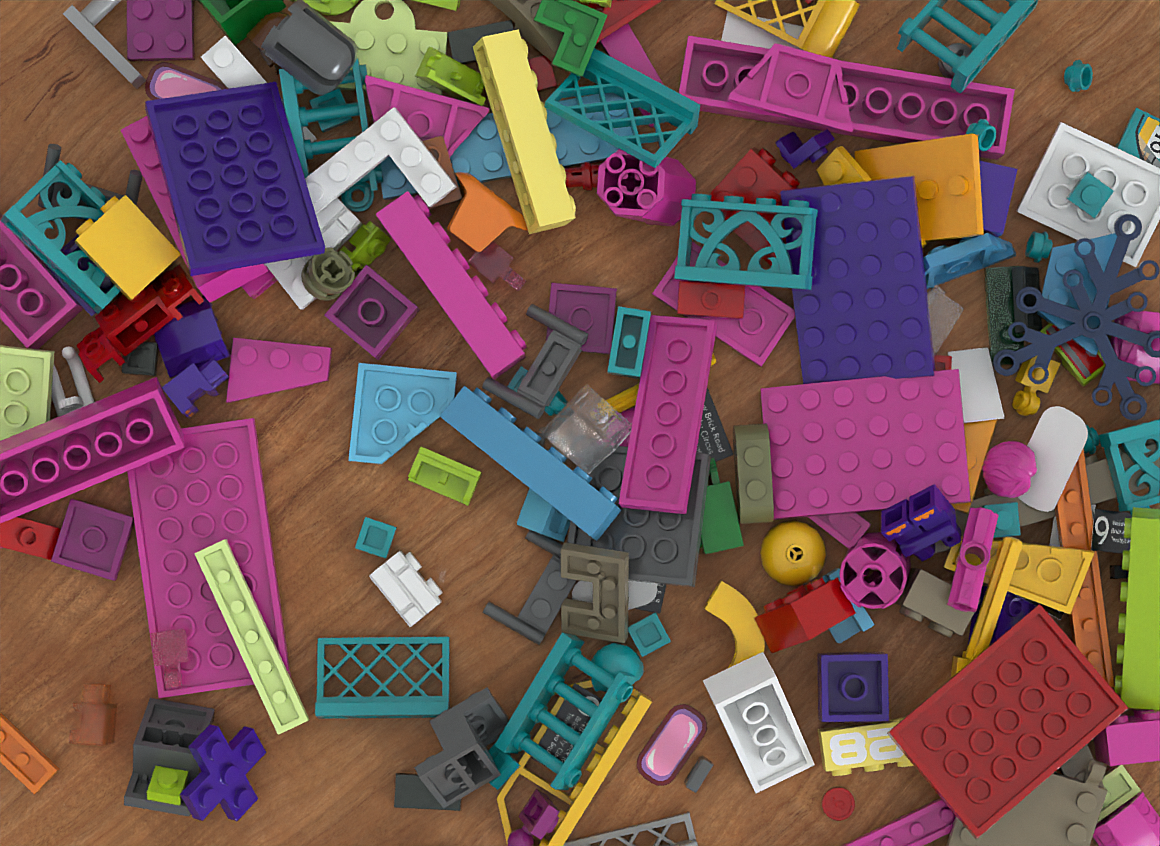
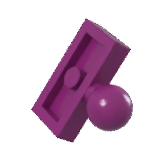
[507,789,560,846]

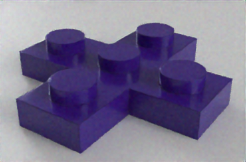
[180,724,266,821]

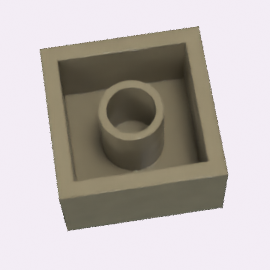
[895,568,980,638]

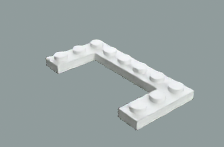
[265,107,457,309]

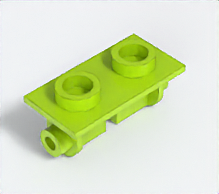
[339,221,391,279]

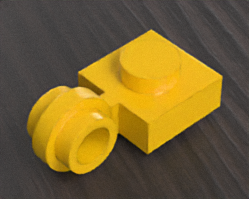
[1012,356,1061,416]

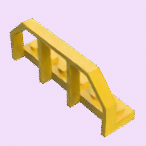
[497,679,652,846]

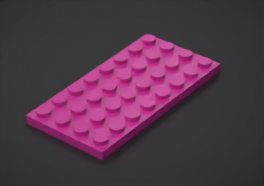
[127,418,291,698]

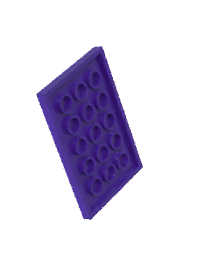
[145,82,325,276]
[781,175,936,384]

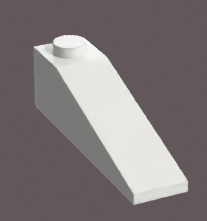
[201,36,317,142]

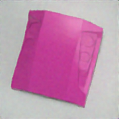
[1110,311,1160,384]
[1093,791,1160,846]

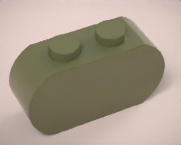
[733,423,774,524]

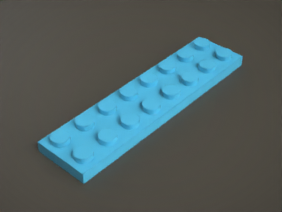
[381,93,634,200]

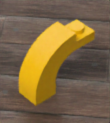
[703,580,765,669]

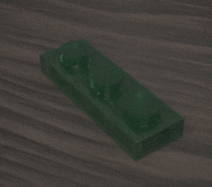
[984,266,1024,366]

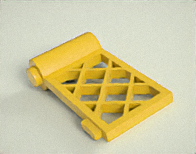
[714,0,861,58]

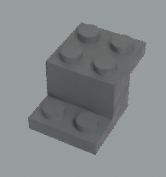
[414,687,510,809]
[124,698,215,817]

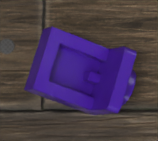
[775,129,835,169]

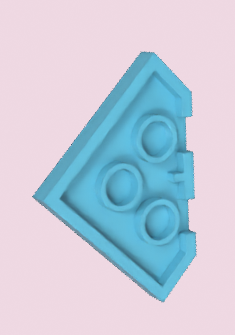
[348,363,457,464]

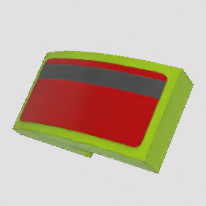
[1040,323,1106,387]

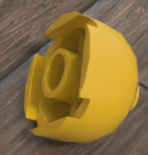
[760,521,826,586]

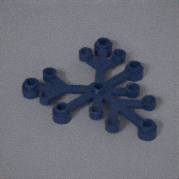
[993,214,1160,420]

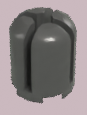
[261,0,358,95]

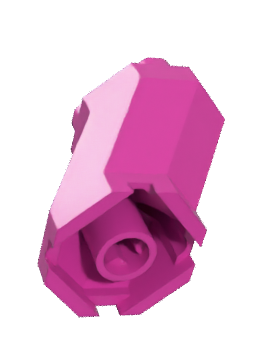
[597,149,696,226]

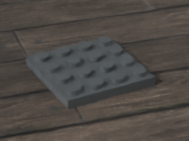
[568,443,711,588]

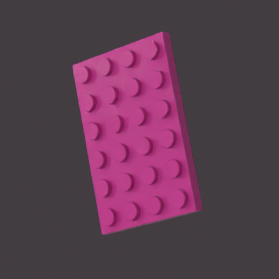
[761,369,971,520]

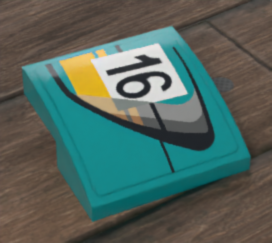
[1115,108,1160,168]

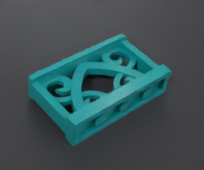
[0,160,120,314]
[674,194,818,290]
[1098,419,1160,516]

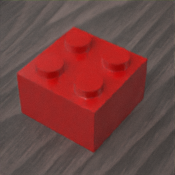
[754,577,856,653]

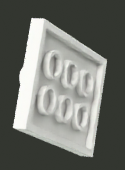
[1016,122,1160,267]

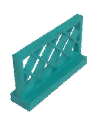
[545,48,700,168]
[315,637,450,719]

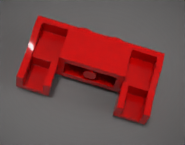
[76,264,204,383]

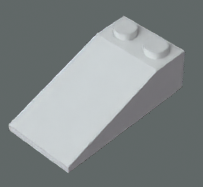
[703,652,815,793]

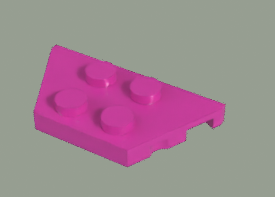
[728,43,854,134]
[364,75,489,157]

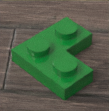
[533,0,607,77]

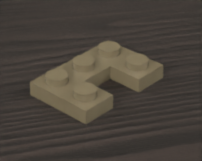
[561,542,629,644]

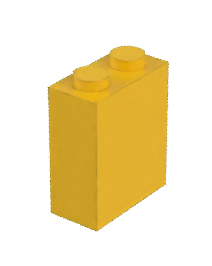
[74,195,181,301]

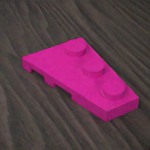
[226,338,332,403]

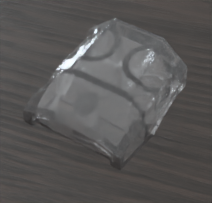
[539,384,632,474]

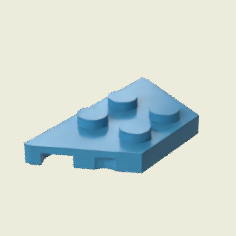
[923,233,1016,289]
[1037,233,1117,357]

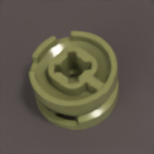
[301,247,355,301]

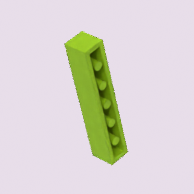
[1115,507,1160,711]

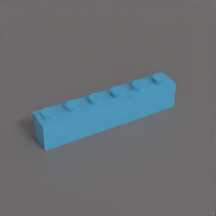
[440,386,621,541]

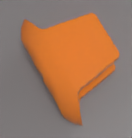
[447,172,528,252]

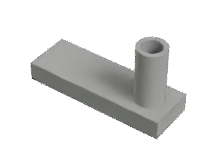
[63,0,146,89]

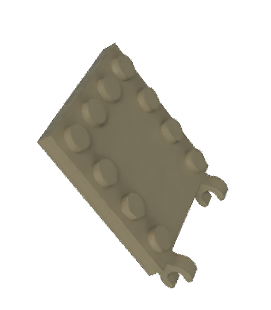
[946,759,1108,846]

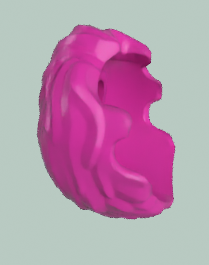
[982,441,1037,498]

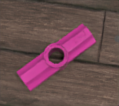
[947,507,999,612]

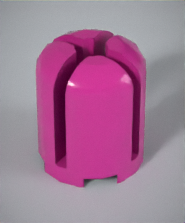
[839,532,911,609]

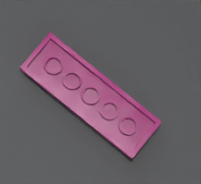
[618,315,717,514]

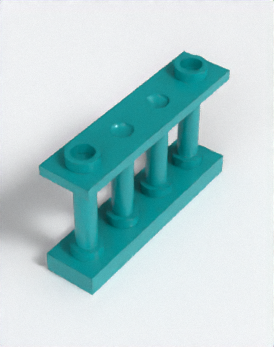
[897,0,1039,94]
[279,58,383,191]
[494,633,636,790]

